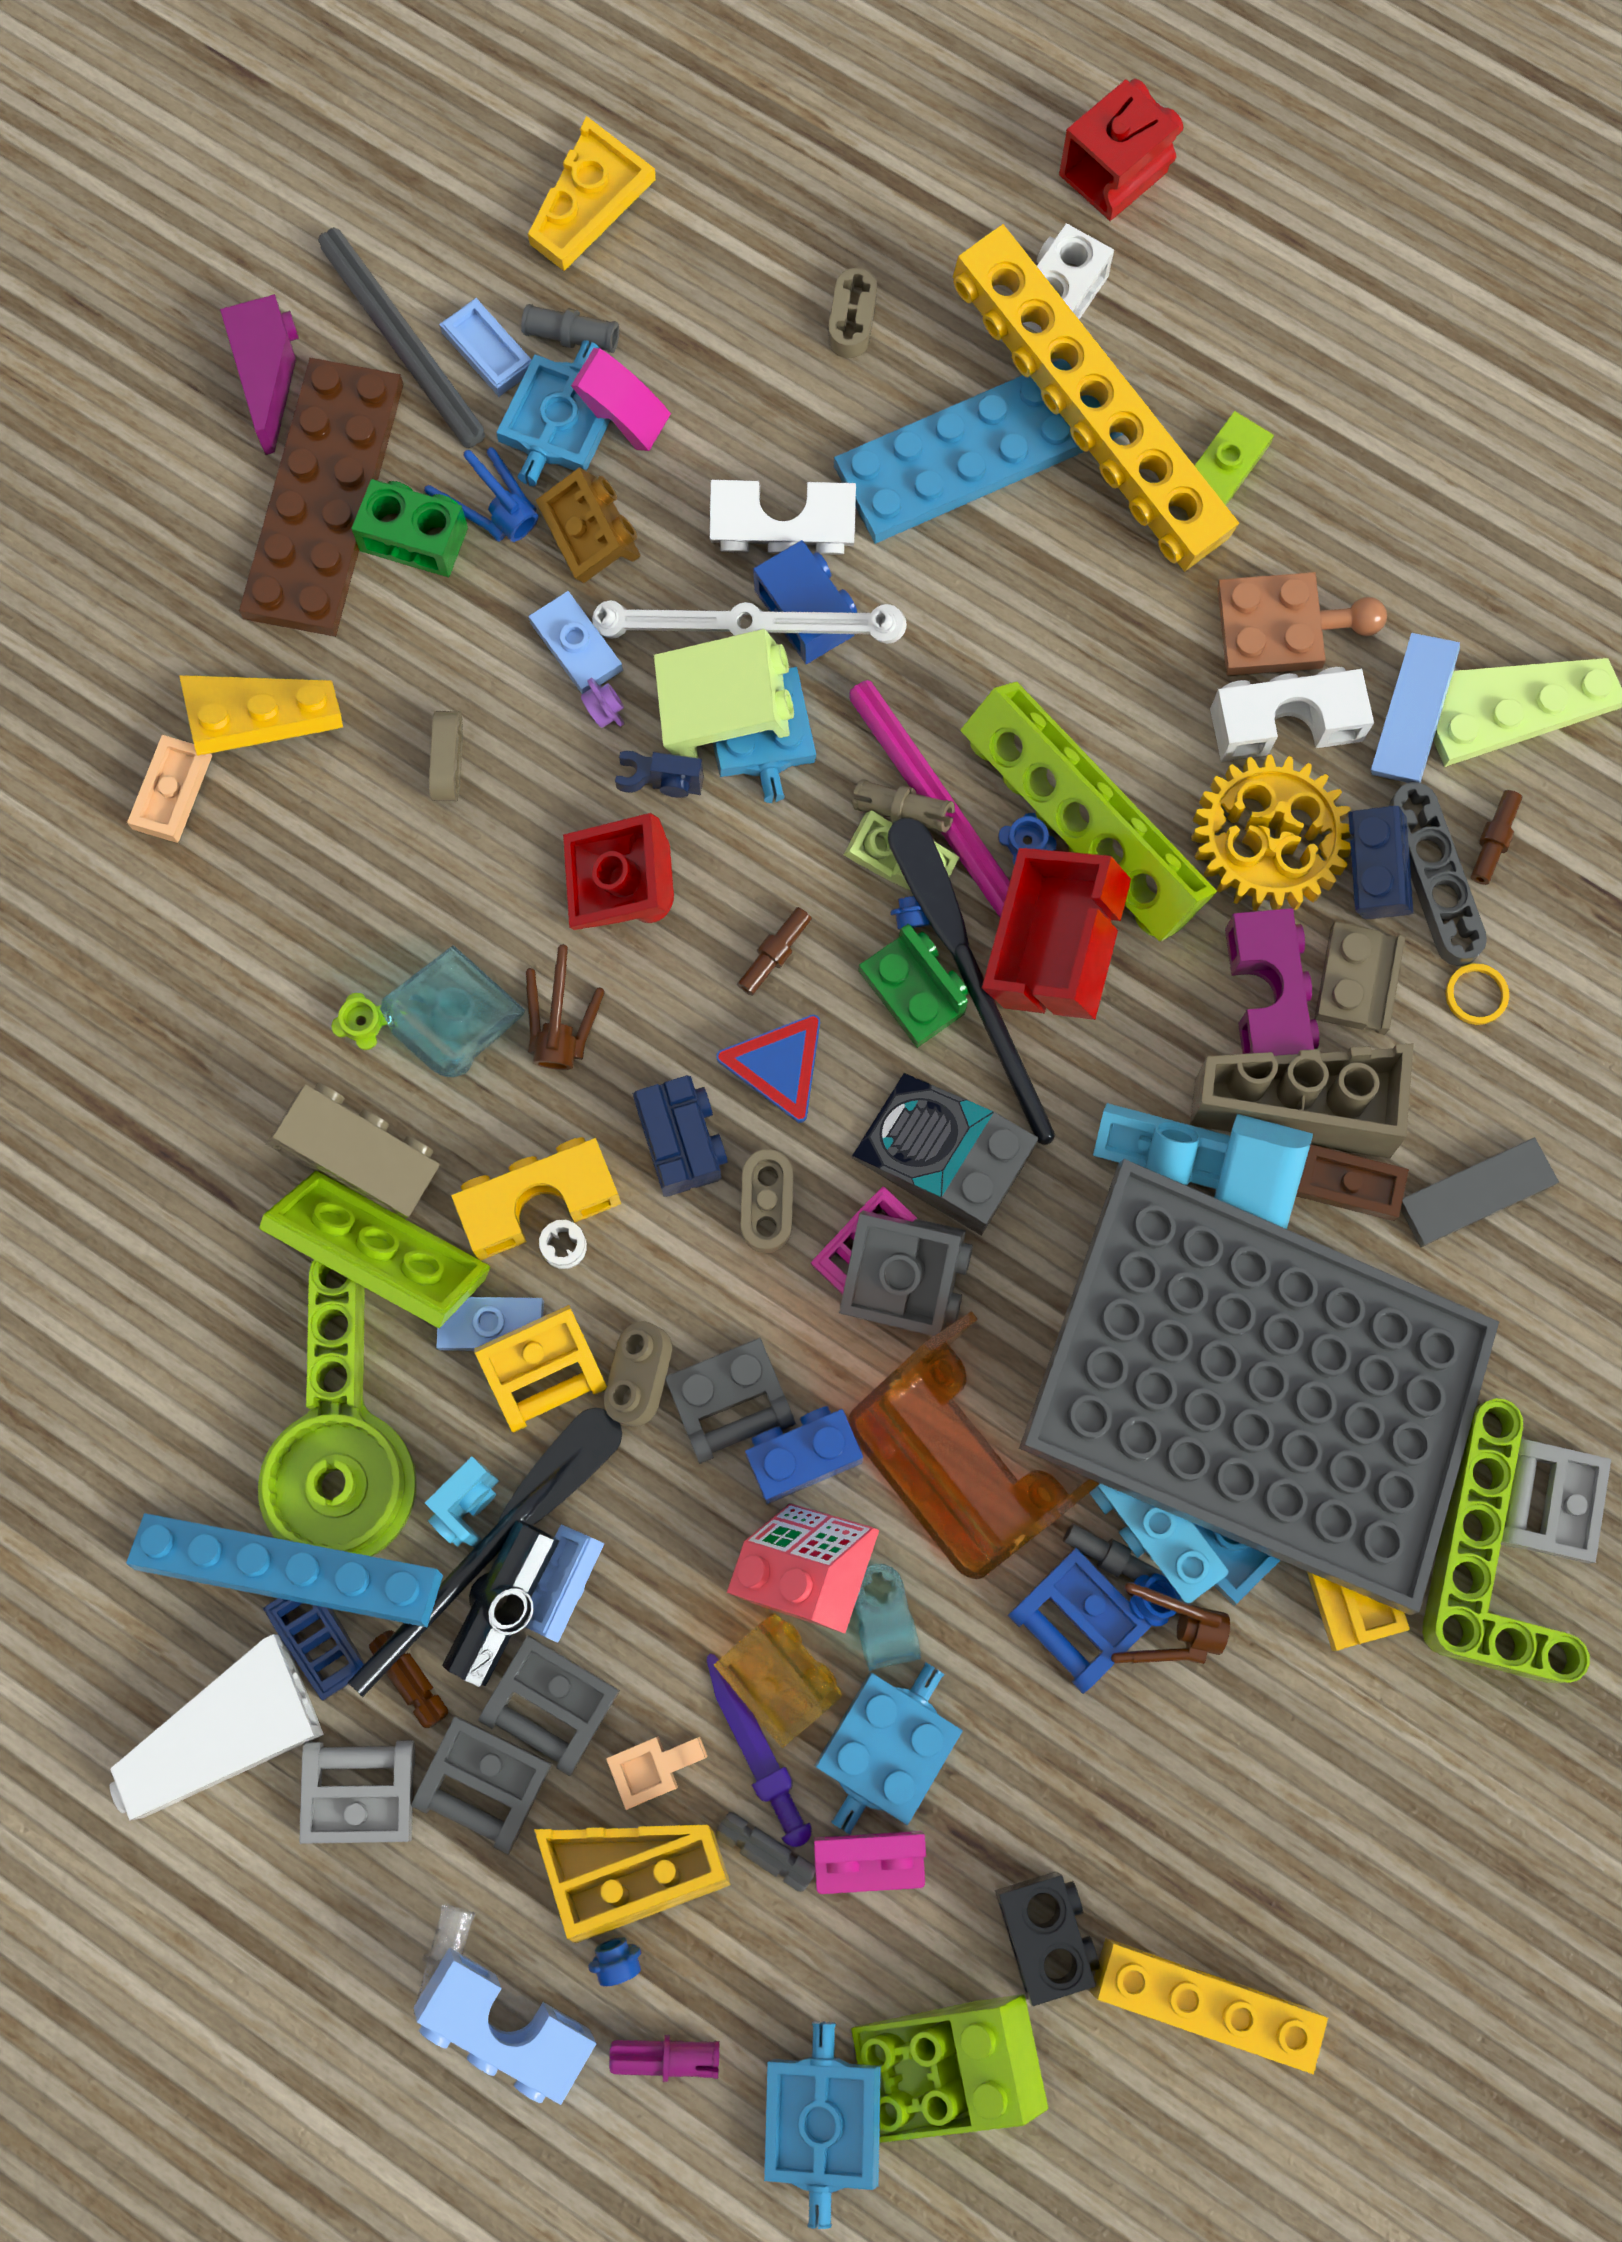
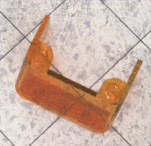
[849,1311,1101,1579]

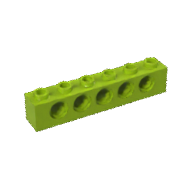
[960,681,1217,942]

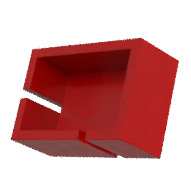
[982,848,1131,1020]

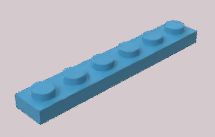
[126,1513,443,1627]

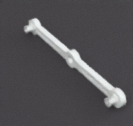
[592,600,907,644]

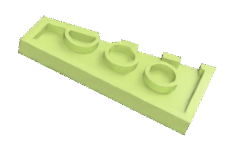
[1433,658,1622,767]

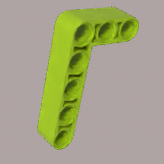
[1423,1398,1590,1683]

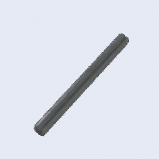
[318,228,485,448]

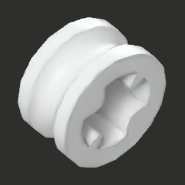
[539,1220,587,1269]

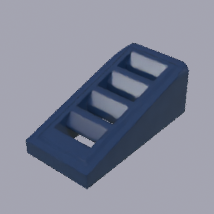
[263,1598,365,1701]

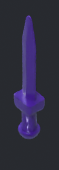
[707,1654,812,1847]

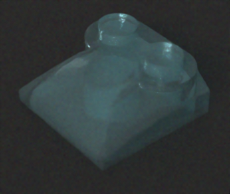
[380,945,525,1077]

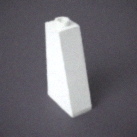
[110,1634,324,1820]

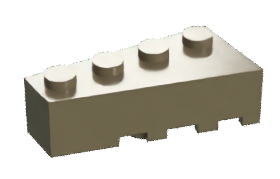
[1190,1043,1414,1158]

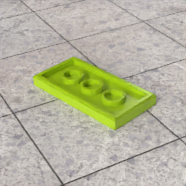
[259,1170,491,1329]

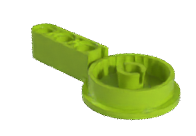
[258,1260,417,1556]

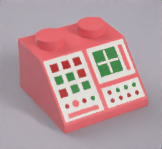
[727,1504,879,1634]

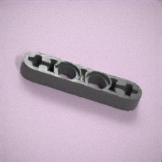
[1389,782,1487,966]

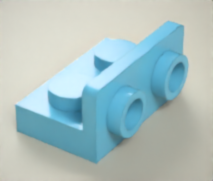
[425,1456,499,1548]

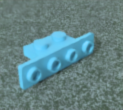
[1086,1480,1228,1603]

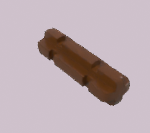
[369,1630,448,1728]

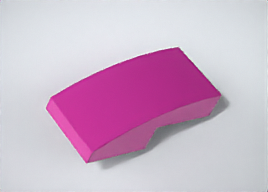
[571,348,671,451]

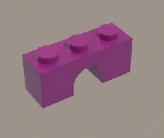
[1225,908,1319,1056]

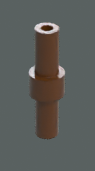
[1471,790,1523,885]
[737,907,812,996]

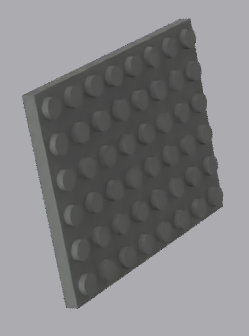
[1019,1159,1499,1615]

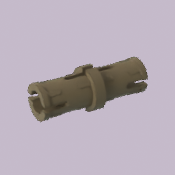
[852,779,955,833]

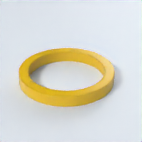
[1445,963,1509,1025]

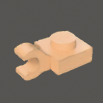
[606,1737,708,1810]

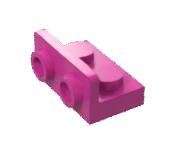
[814,1831,926,1894]

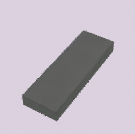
[1401,1137,1559,1248]

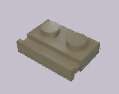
[1314,921,1406,1035]

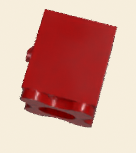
[1059,79,1183,221]

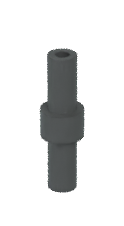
[1063,1523,1165,1581]

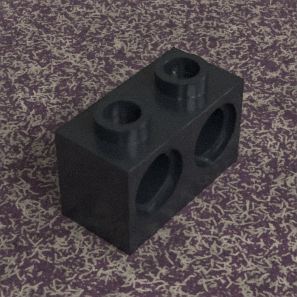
[995,1871,1100,2007]

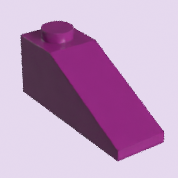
[220,294,299,455]

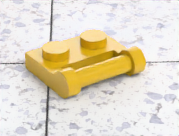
[474,1305,607,1433]

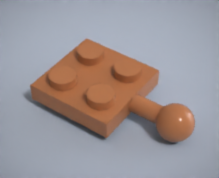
[1217,572,1387,676]

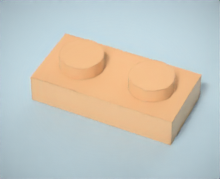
[127,735,212,843]

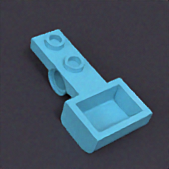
[1093,1103,1313,1229]

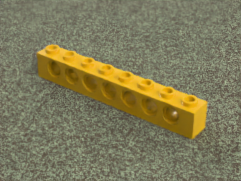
[952,224,1239,572]

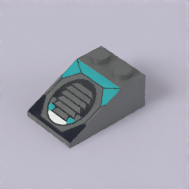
[852,1073,1038,1236]

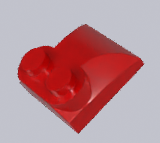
[563,813,674,930]

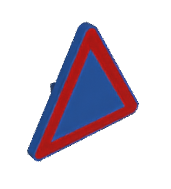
[716,1014,820,1123]

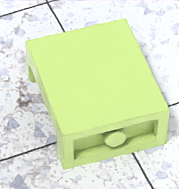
[654,629,794,758]

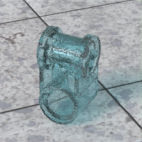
[855,1564,921,1671]

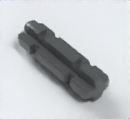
[716,1812,816,1892]

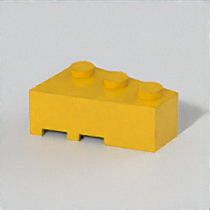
[534,1825,731,1943]

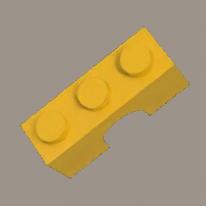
[451,1137,622,1260]

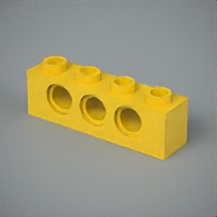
[1090,1938,1328,2075]

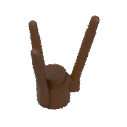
[526,944,605,1070]
[1111,1582,1230,1664]

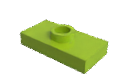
[1195,411,1274,505]

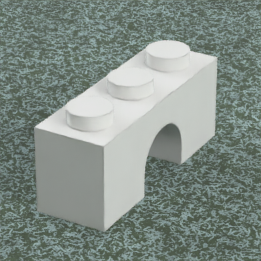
[710,480,856,555]
[1210,667,1374,762]

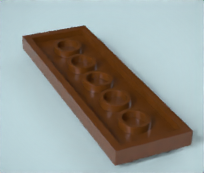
[239,358,404,637]

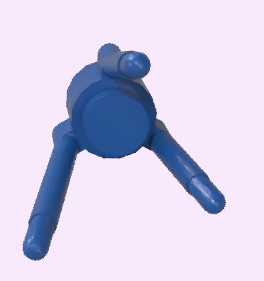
[424,447,538,542]

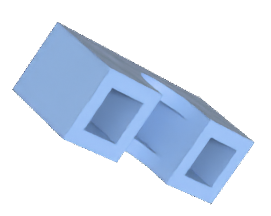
[413,1947,597,2105]

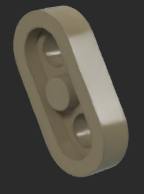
[741,1149,793,1253]
[604,1321,672,1427]

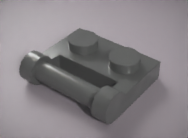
[665,1337,796,1464]
[478,1635,620,1776]
[412,1716,553,1855]

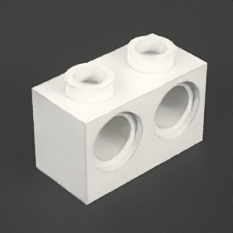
[1022,223,1114,333]

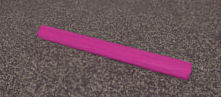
[849,680,1010,917]

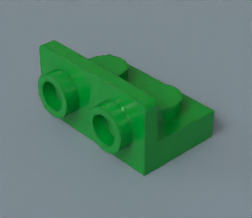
[858,924,969,1048]

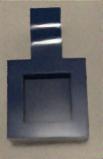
[615,751,704,798]

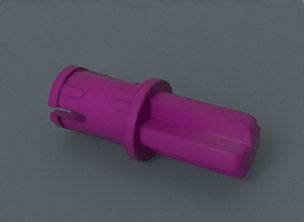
[609,2035,720,2082]

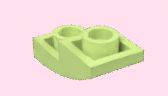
[843,810,959,891]

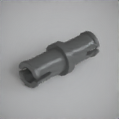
[521,304,619,353]

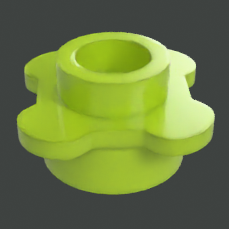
[331,992,391,1050]

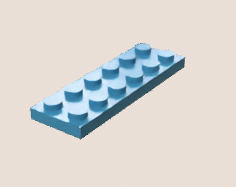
[834,359,1124,544]

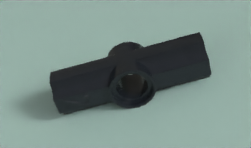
[442,1520,560,1687]

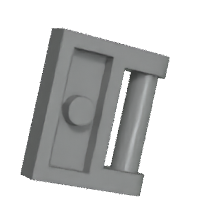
[1501,1439,1611,1564]
[299,1740,415,1844]

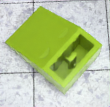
[851,1994,1048,2143]

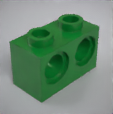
[351,479,468,578]

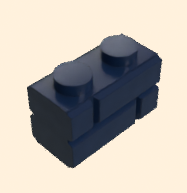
[1348,806,1414,919]
[632,1075,728,1197]

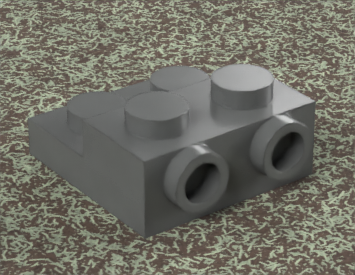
[839,1211,973,1337]

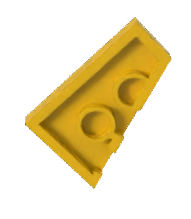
[528,116,656,271]
[179,675,343,756]

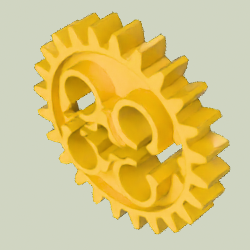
[1191,754,1351,911]

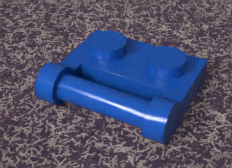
[1007,1548,1151,1694]

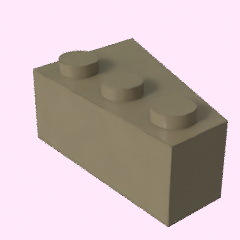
[266,1083,440,1219]

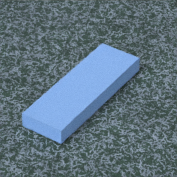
[1371,633,1460,783]

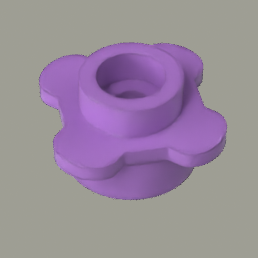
[581,677,624,728]

